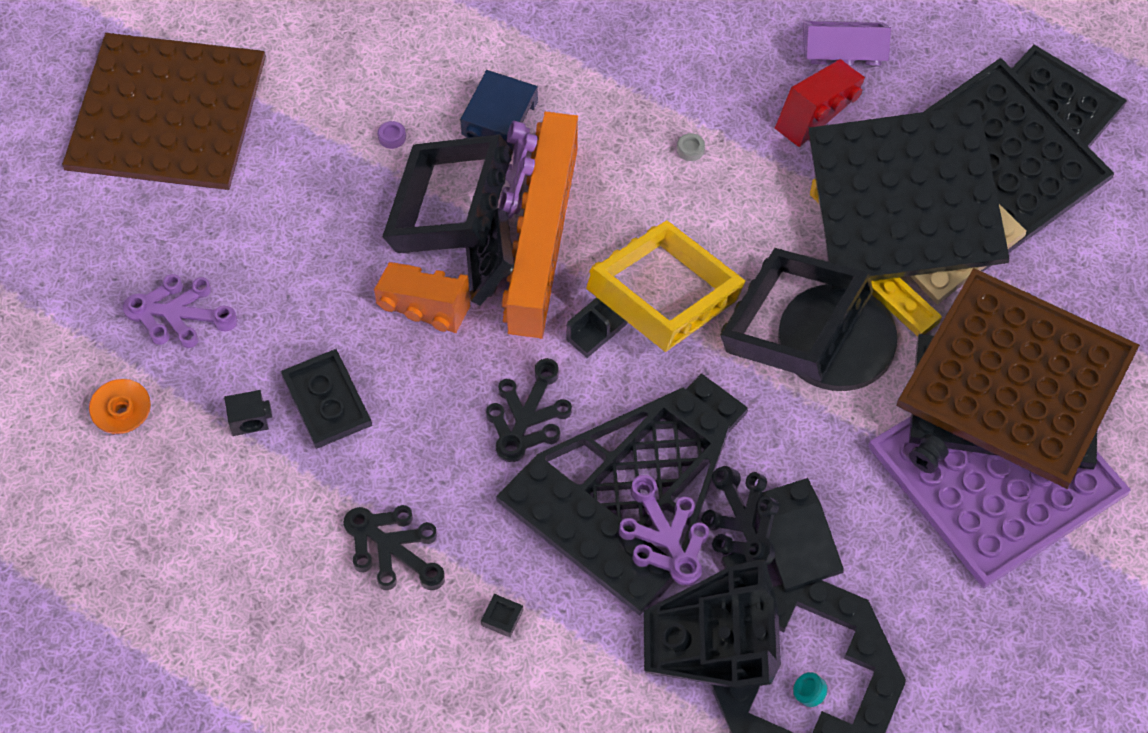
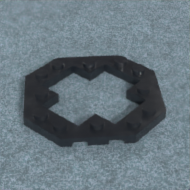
[711,580,906,733]

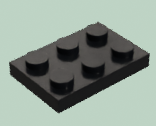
[466,208,514,306]
[281,349,372,449]

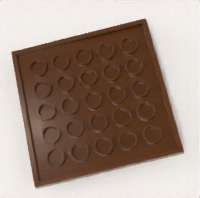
[62,33,266,190]
[896,268,1140,489]

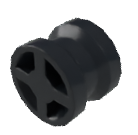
[909,434,949,474]

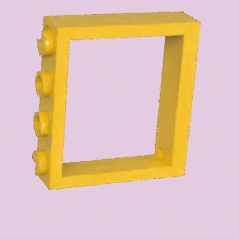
[586,220,746,352]

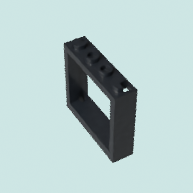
[382,134,513,253]
[720,248,874,381]

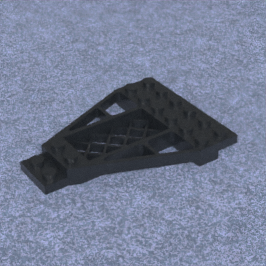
[496,373,748,616]

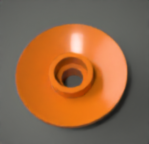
[89,379,151,434]

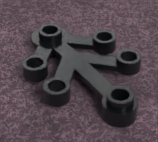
[486,358,572,462]
[701,466,779,565]
[343,505,445,590]

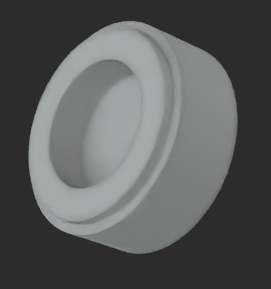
[677,133,705,161]

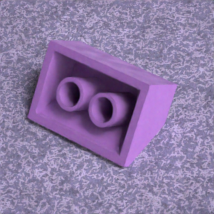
[803,21,891,66]

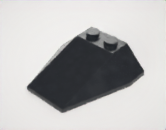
[643,559,781,689]

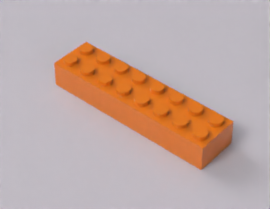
[502,111,578,339]

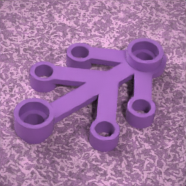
[499,120,537,219]
[123,274,238,348]
[619,475,709,585]

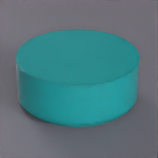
[793,672,828,707]

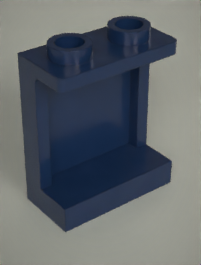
[460,69,538,151]

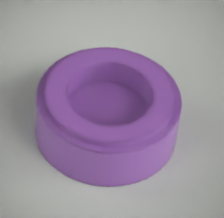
[378,121,406,149]

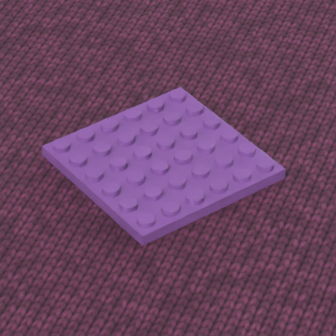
[868,416,1131,589]

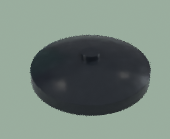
[778,284,898,391]

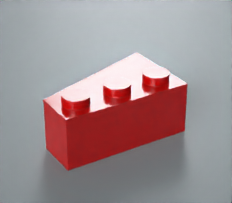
[774,59,865,147]

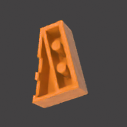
[374,262,471,333]

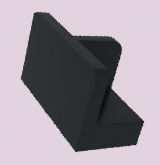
[566,298,628,358]

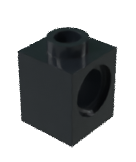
[224,390,273,436]

